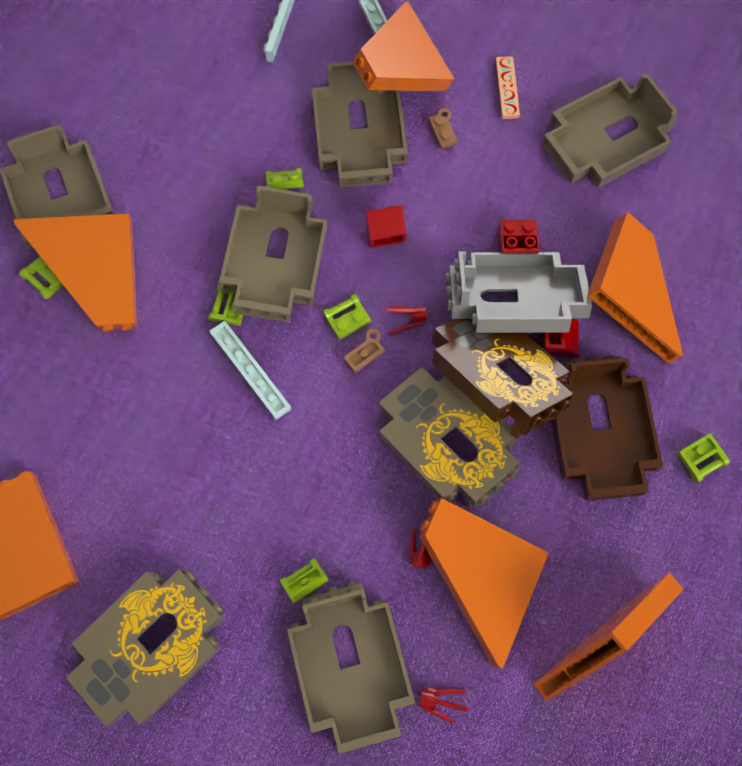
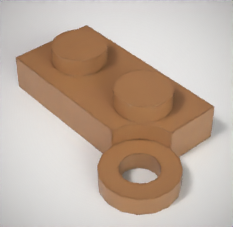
[428,108,457,149]
[343,329,385,373]

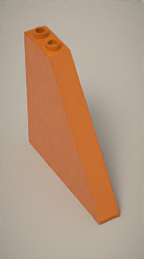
[352,2,454,91]
[587,212,683,363]
[13,213,137,332]
[0,471,79,621]
[420,498,549,669]
[533,572,683,701]

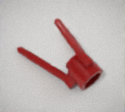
[385,306,427,334]
[408,529,432,569]
[419,687,469,724]

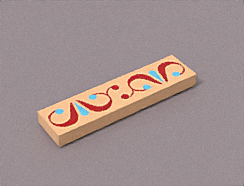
[495,57,520,119]

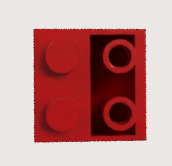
[366,205,407,248]
[497,219,540,253]
[541,318,579,357]

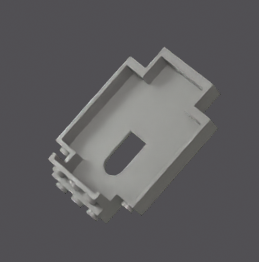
[446,251,592,333]

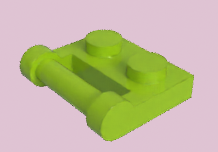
[266,168,304,189]
[19,256,63,299]
[208,284,244,327]
[322,294,371,340]
[677,433,730,483]
[280,558,329,604]

